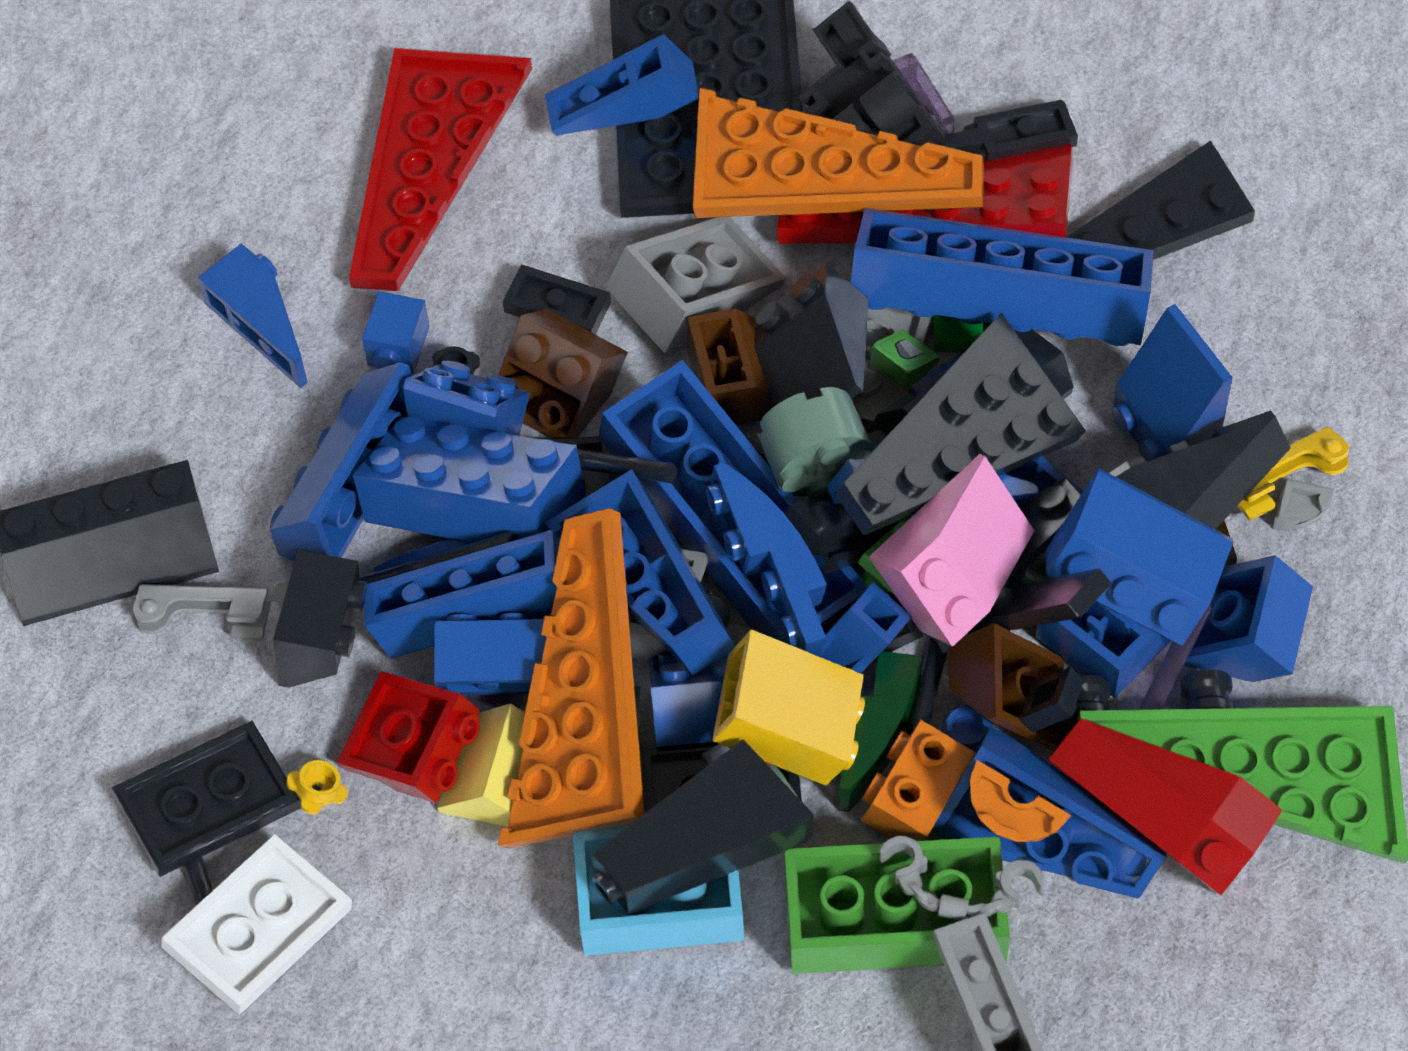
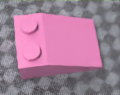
[869,454,1034,647]

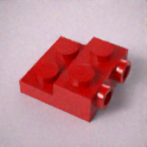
[336,671,480,803]

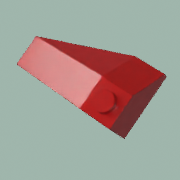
[1048,718,1283,895]

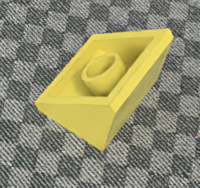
[437,703,525,827]

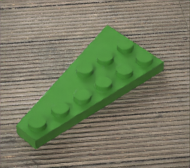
[1077,706,1408,864]

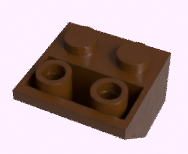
[498,309,628,439]
[687,309,774,425]

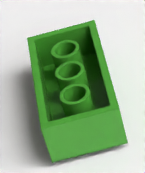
[785,837,1010,974]

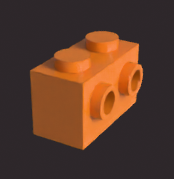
[860,720,975,841]

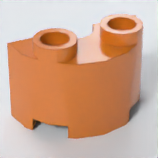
[970,760,1071,842]

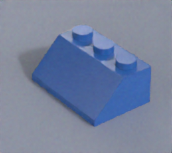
[1046,468,1233,646]

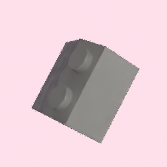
[605,217,787,353]

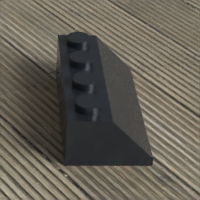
[0,459,219,626]

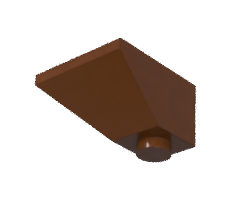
[948,623,1066,751]

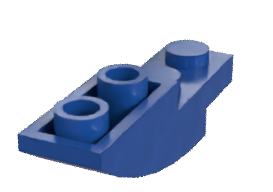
[706,463,827,657]

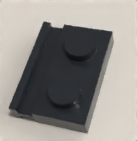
[784,493,882,574]

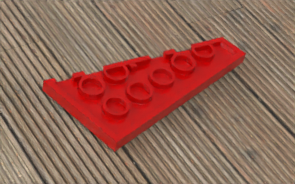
[349,48,532,291]
[777,144,1073,244]

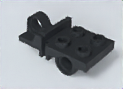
[798,1,940,146]

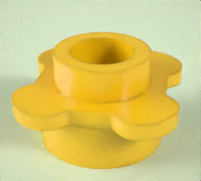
[286,760,348,815]

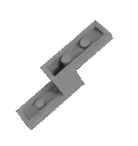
[933,913,1044,1051]

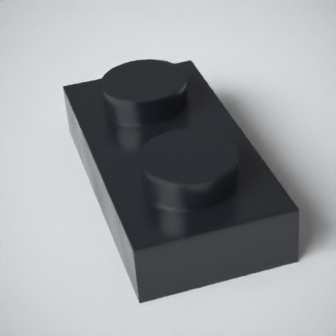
[502,264,611,335]

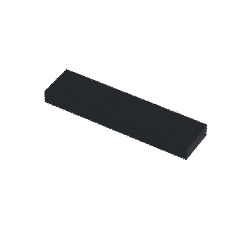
[967,568,1111,634]

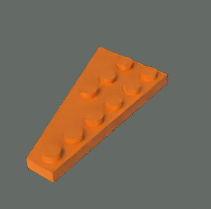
[693,88,984,218]
[498,508,644,849]

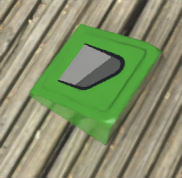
[870,330,940,392]

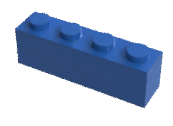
[364,529,560,659]

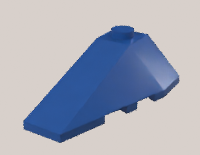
[931,726,1167,899]

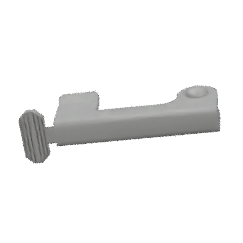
[133,579,289,639]

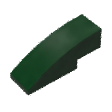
[839,651,920,812]

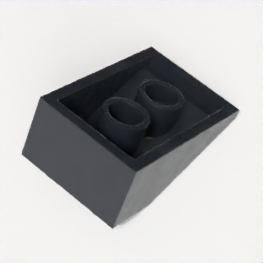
[754,264,868,407]

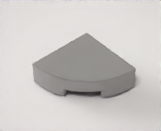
[1273,478,1334,530]

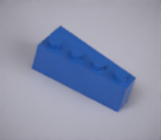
[544,469,736,675]

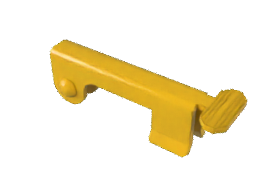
[1237,426,1349,521]

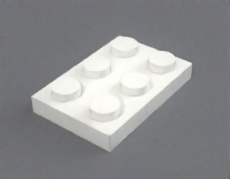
[161,834,352,1015]

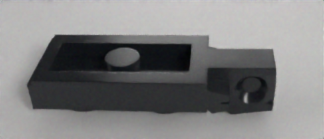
[943,99,1078,162]

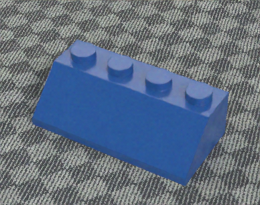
[270,362,412,561]

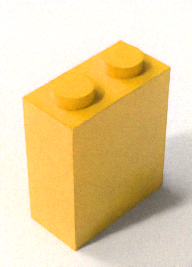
[712,629,865,785]

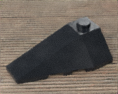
[1083,410,1291,530]

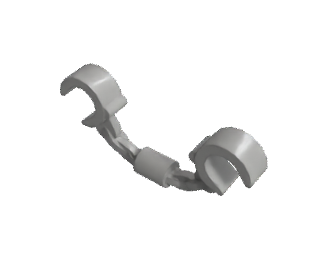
[880,836,1044,921]

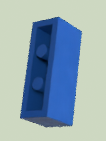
[434,613,547,695]

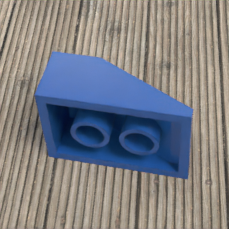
[1112,304,1233,461]

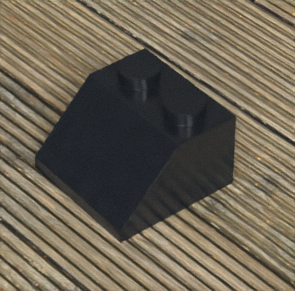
[273,550,367,688]

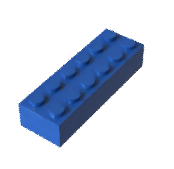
[850,208,1154,346]
[598,360,868,643]

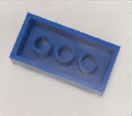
[353,416,586,543]

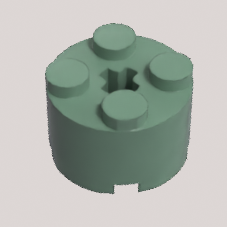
[757,387,873,499]

